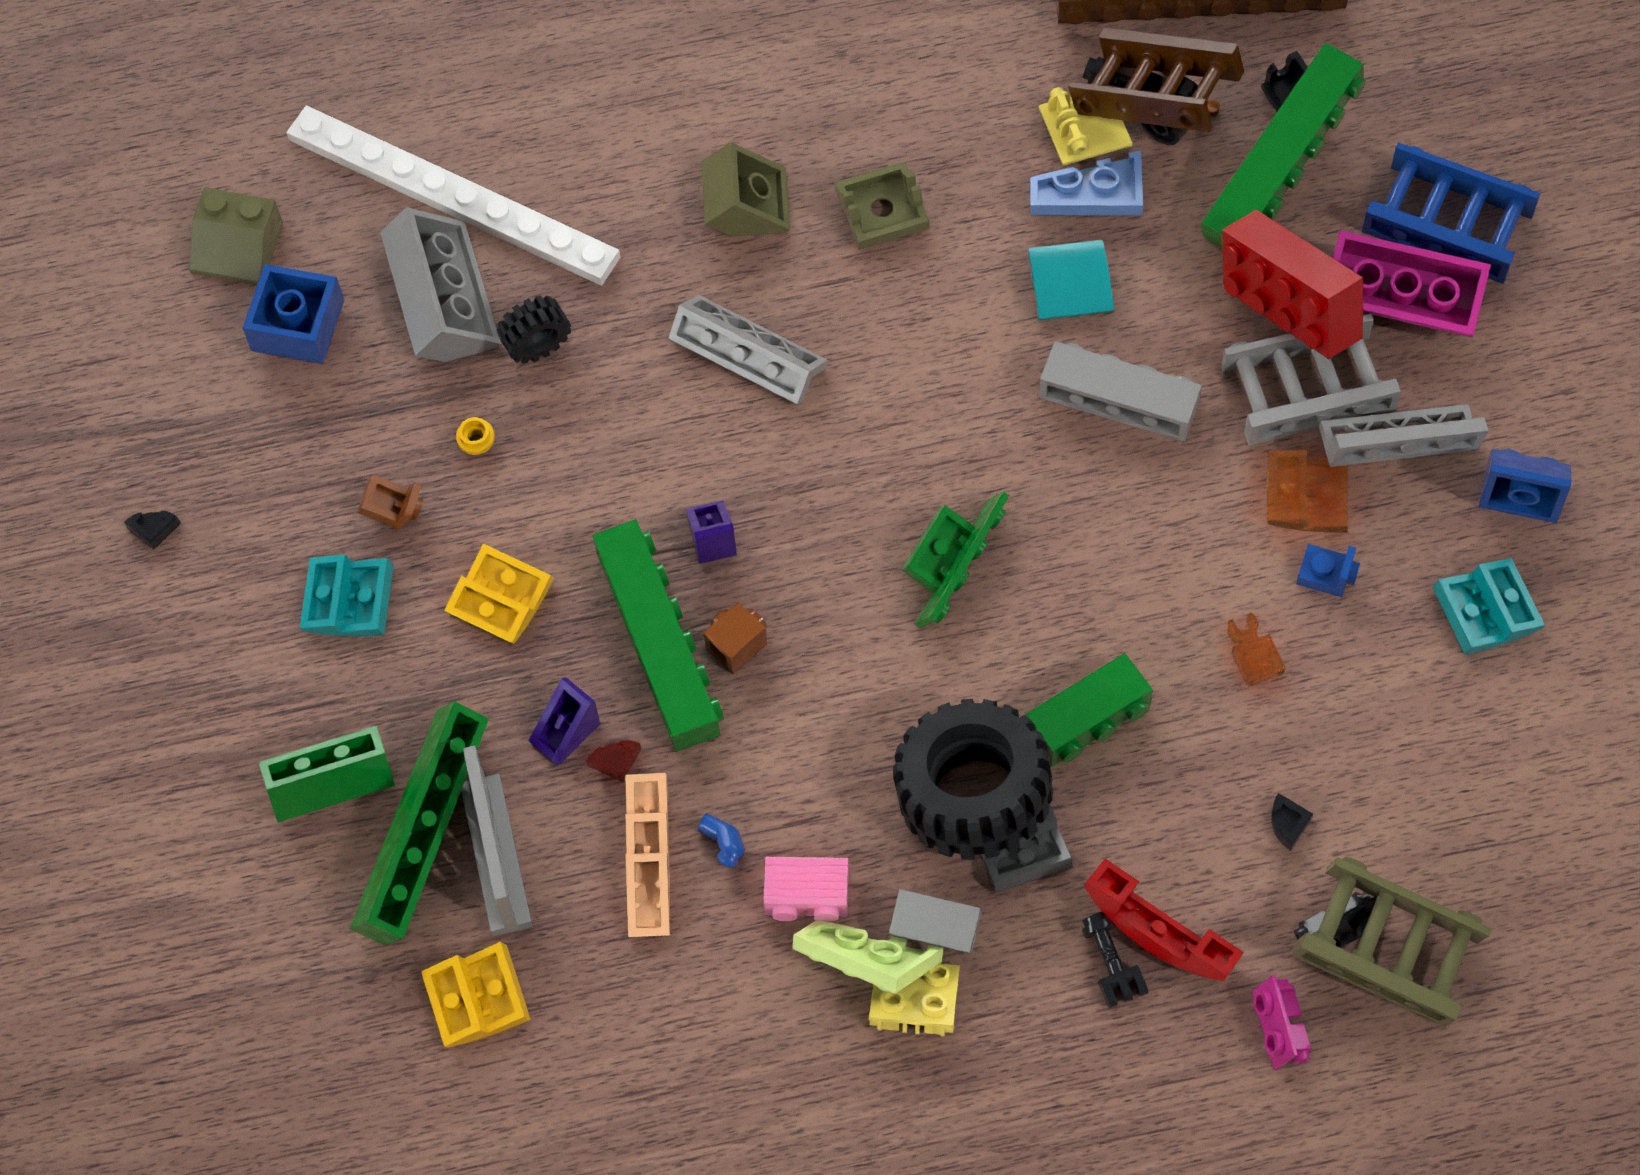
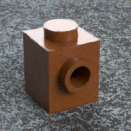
[703,602,767,674]

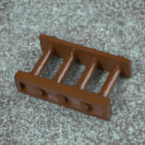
[1068,28,1244,132]

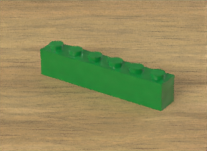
[1201,42,1366,247]
[592,519,724,752]
[349,701,489,946]

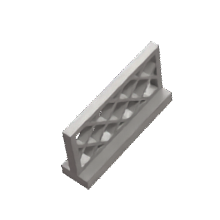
[461,745,533,937]

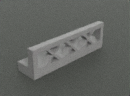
[668,295,828,405]
[1319,404,1488,467]

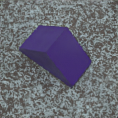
[686,501,737,564]
[528,677,600,765]

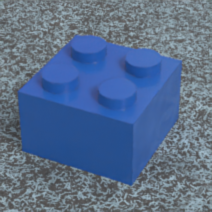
[242,264,344,364]

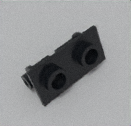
[1294,892,1377,948]

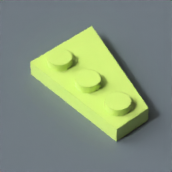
[792,920,944,994]

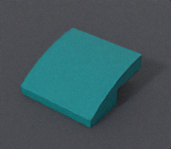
[1028,240,1114,321]
[300,554,394,636]
[1432,558,1545,655]

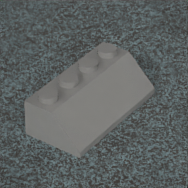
[380,207,501,362]

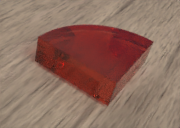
[586,740,641,782]

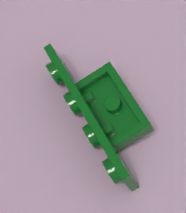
[902,491,1010,628]

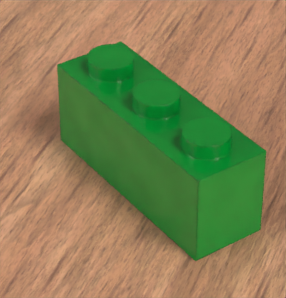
[1025,653,1153,767]
[259,726,395,822]

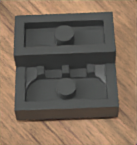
[980,804,1073,893]

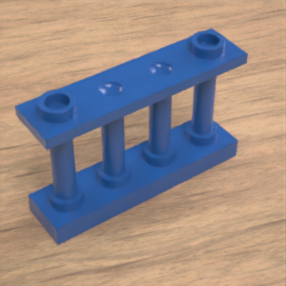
[1362,142,1541,284]

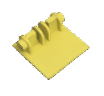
[1039,87,1133,166]
[869,963,960,1037]

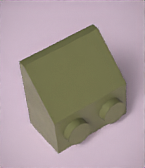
[701,142,790,237]
[189,187,283,285]

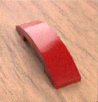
[1084,858,1244,981]

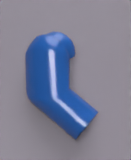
[698,813,745,868]

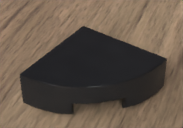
[124,510,181,550]
[1271,793,1313,851]

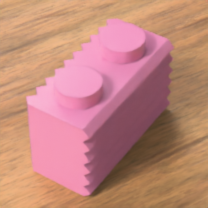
[764,857,849,922]

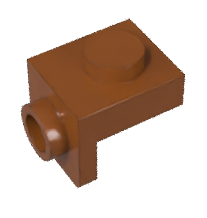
[357,474,423,530]

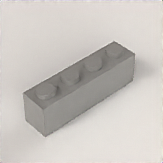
[1039,341,1202,442]

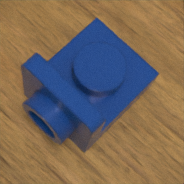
[1296,544,1360,597]

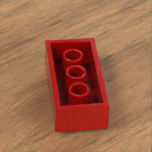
[1222,210,1363,359]

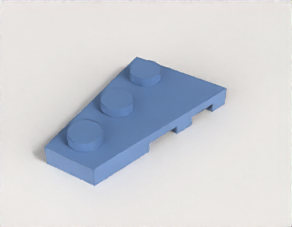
[1030,150,1143,216]

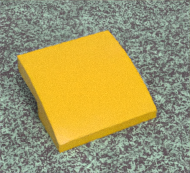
[444,544,554,644]
[421,941,531,1048]

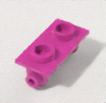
[1252,975,1312,1070]

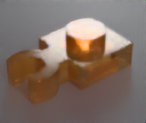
[1227,612,1286,687]

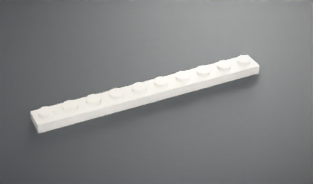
[286,105,621,286]

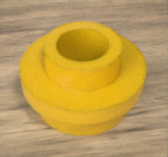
[456,417,495,455]

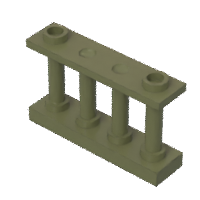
[1291,857,1492,1027]

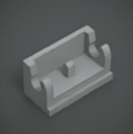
[889,889,982,954]

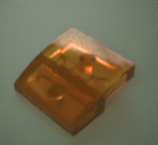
[1267,450,1348,533]

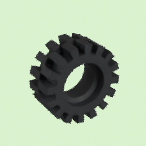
[497,295,571,364]

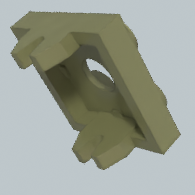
[835,161,930,250]

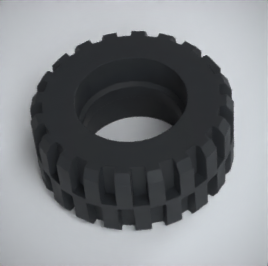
[893,699,1053,860]

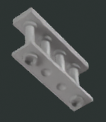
[1221,314,1401,446]

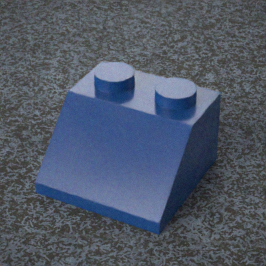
[1479,449,1572,523]

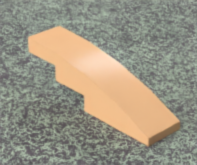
[625,773,670,937]

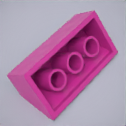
[1333,230,1491,338]

